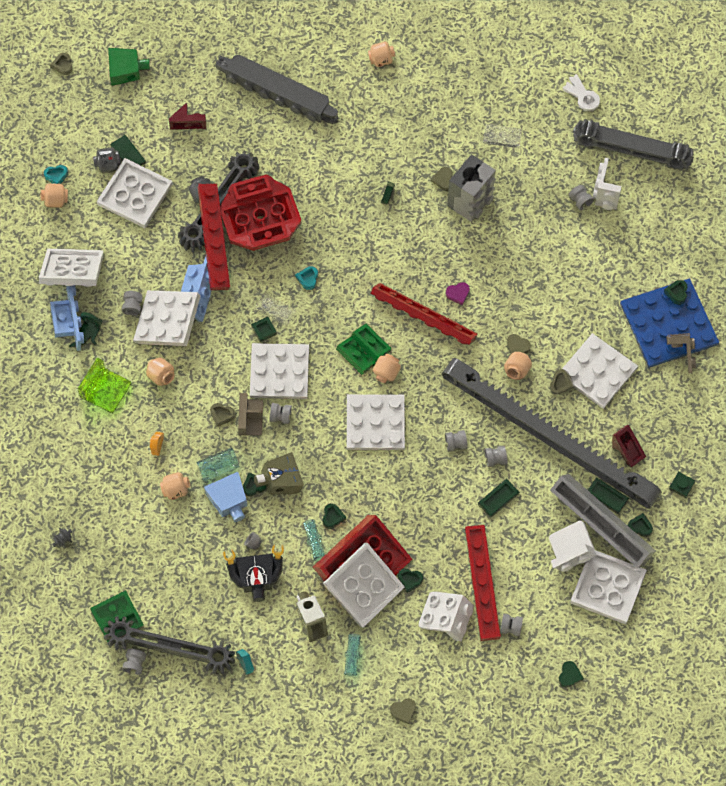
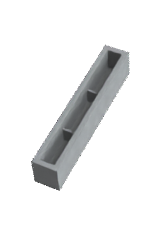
[550,474,656,568]

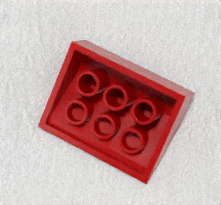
[312,515,412,582]

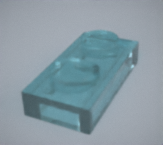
[196,448,240,481]

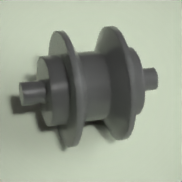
[52,528,72,549]

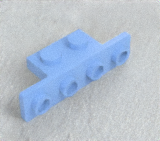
[181,256,212,322]
[50,285,84,351]

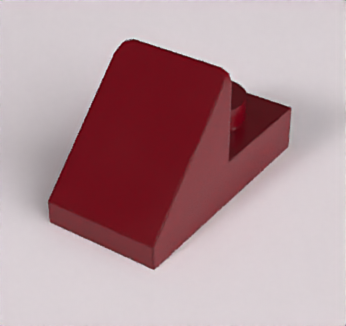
[169,103,206,130]
[612,424,647,467]

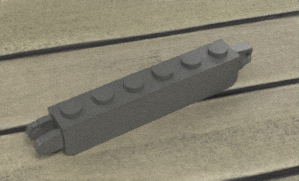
[216,55,338,125]

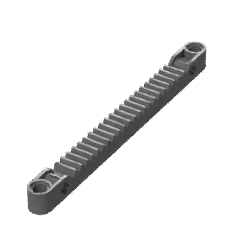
[441,358,662,509]

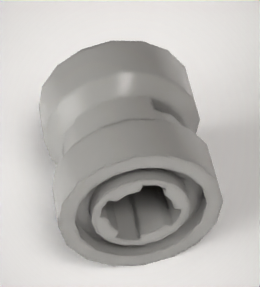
[569,185,594,210]
[122,291,143,315]
[270,403,292,424]
[445,430,467,452]
[485,445,507,467]
[500,614,523,637]
[122,649,146,675]

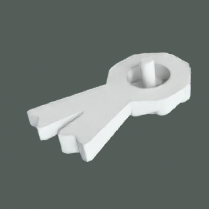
[563,74,600,112]

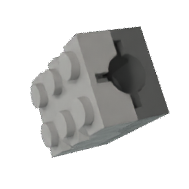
[447,154,496,222]

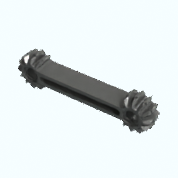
[573,119,694,171]
[178,150,260,253]
[104,616,235,675]

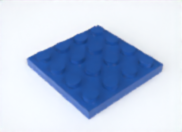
[620,278,719,368]

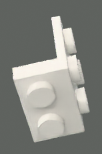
[593,158,621,210]
[549,521,597,572]
[418,592,474,641]

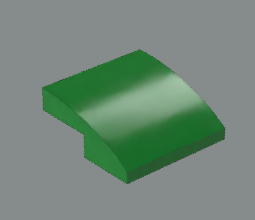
[336,323,392,375]
[90,590,144,643]

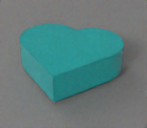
[44,165,68,184]
[295,266,318,290]
[236,649,254,675]

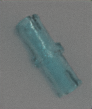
[303,519,325,560]
[344,634,361,676]

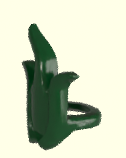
[69,312,102,348]

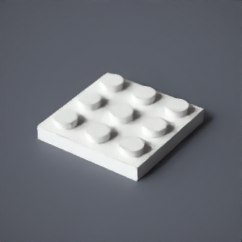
[97,158,173,228]
[39,249,103,287]
[133,290,200,346]
[562,333,638,409]
[250,343,309,399]
[347,394,405,450]
[323,543,404,628]
[570,550,647,625]

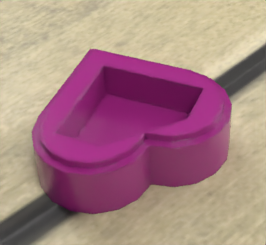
[445,282,470,306]

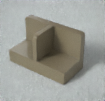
[238,393,263,436]

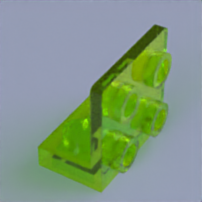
[77,358,131,414]

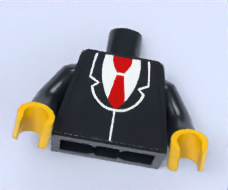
[223,544,284,602]

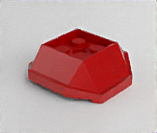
[220,174,302,251]

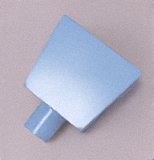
[204,472,247,522]

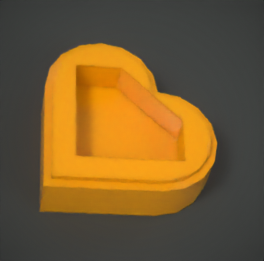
[150,432,164,456]

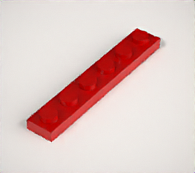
[198,184,230,290]
[370,283,478,345]
[465,525,501,641]

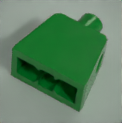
[108,48,150,86]

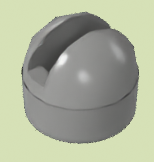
[245,532,262,549]

